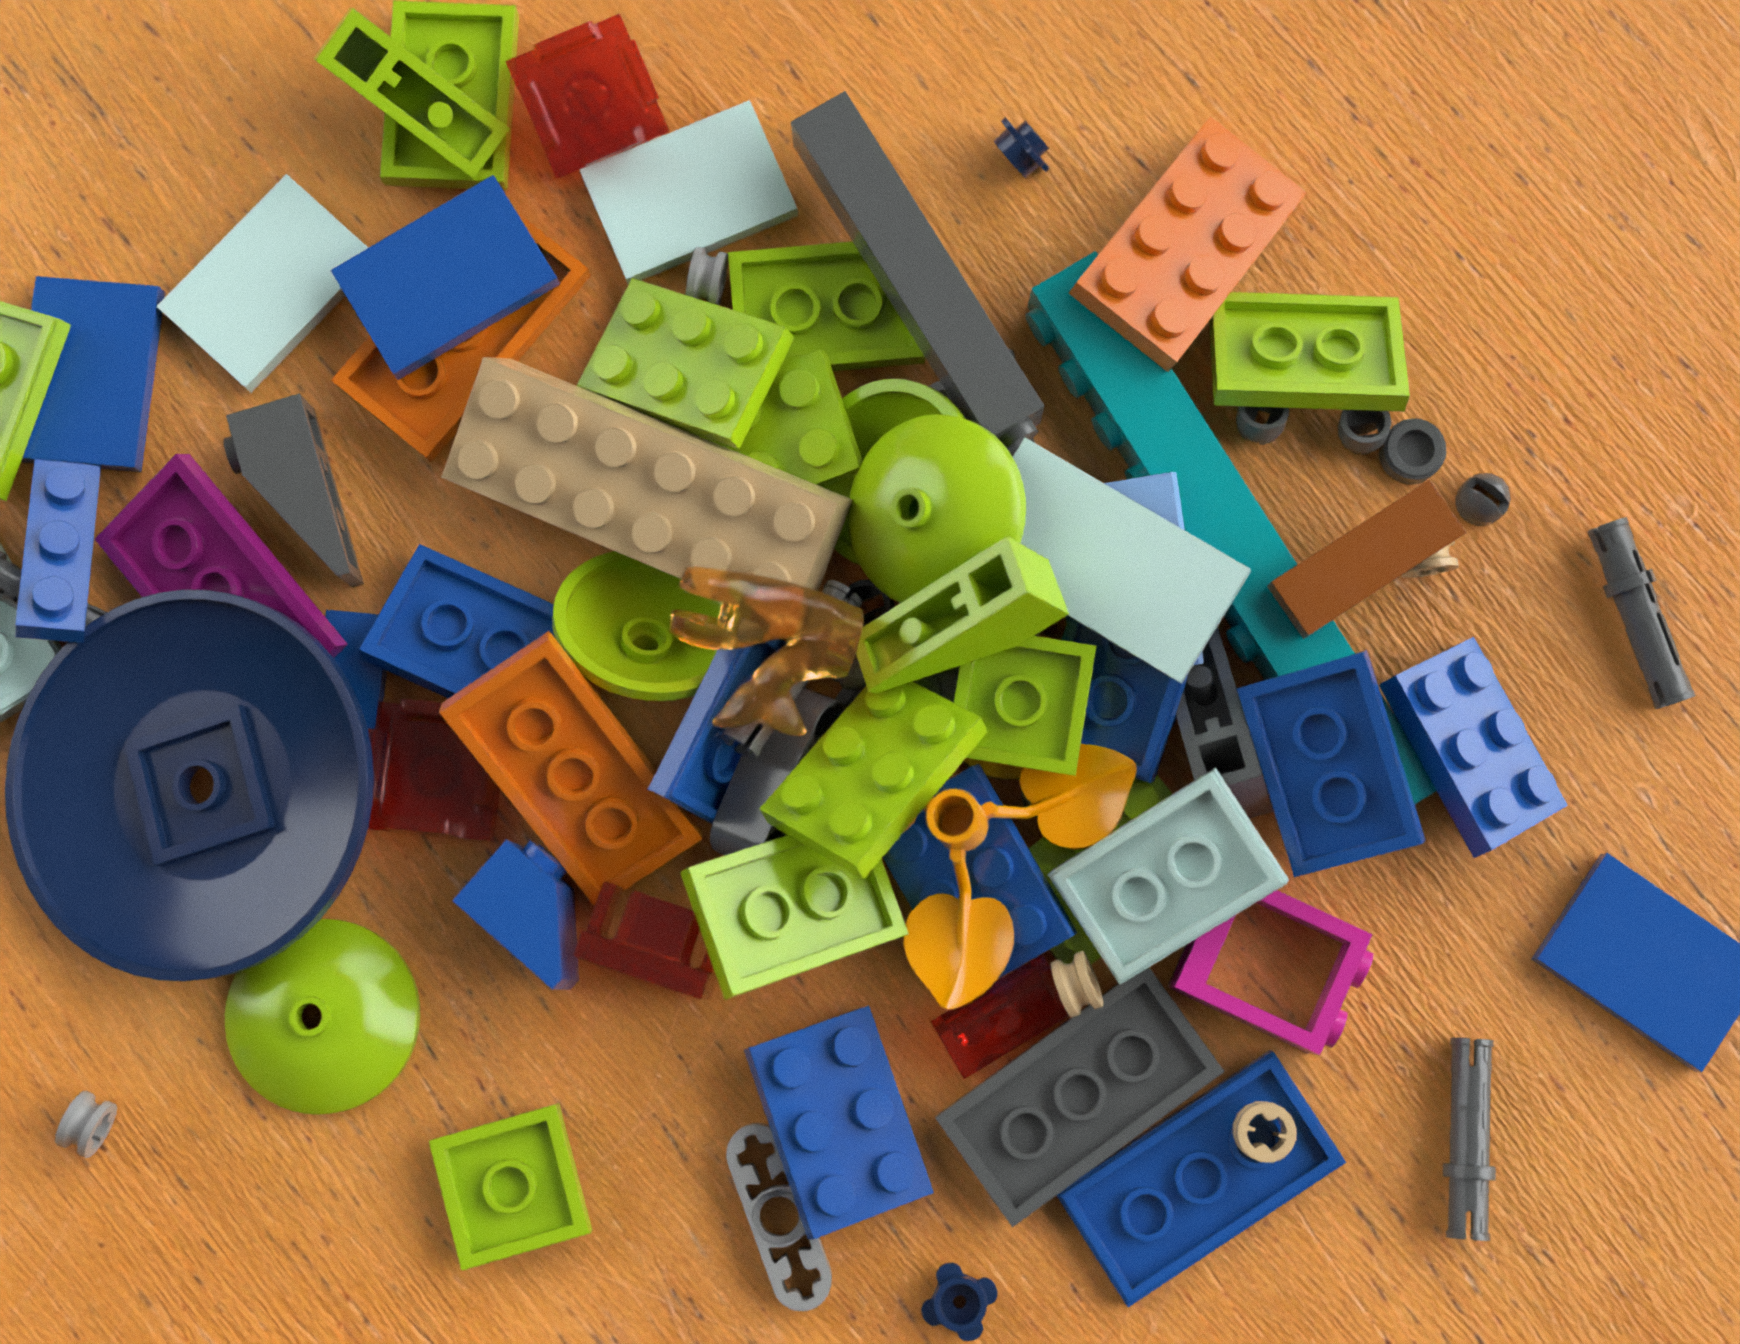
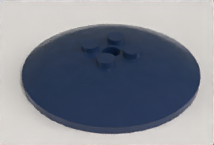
[5,590,374,981]

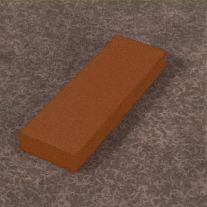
[1267,479,1467,639]

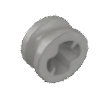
[686,247,728,305]
[55,1091,117,1158]

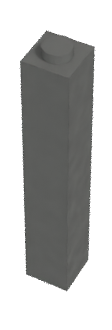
[791,91,1045,452]

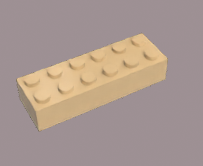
[441,357,853,625]

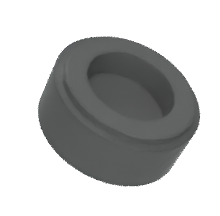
[1379,418,1446,484]

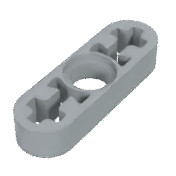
[726,1123,832,1311]

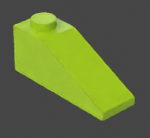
[313,8,510,179]
[850,536,1069,694]

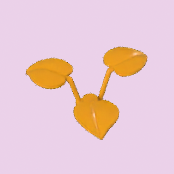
[903,744,1137,1010]

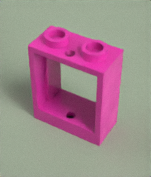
[1167,890,1374,1055]

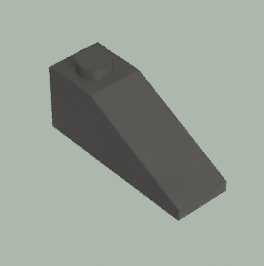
[223,393,364,587]
[1176,626,1274,818]

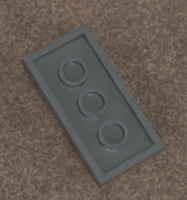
[935,968,1225,1227]

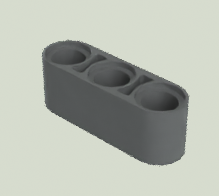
[710,687,846,856]

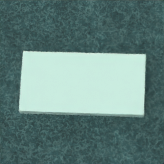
[1013,438,1251,684]

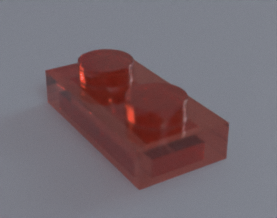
[930,954,1069,1079]

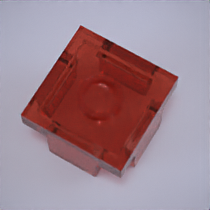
[505,13,669,180]
[368,699,500,842]
[573,881,717,1000]

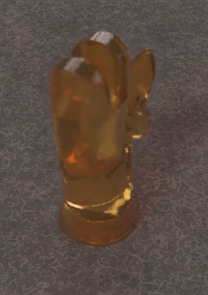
[669,566,864,736]

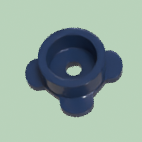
[993,117,1050,178]
[921,1262,998,1341]

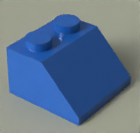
[452,839,579,990]

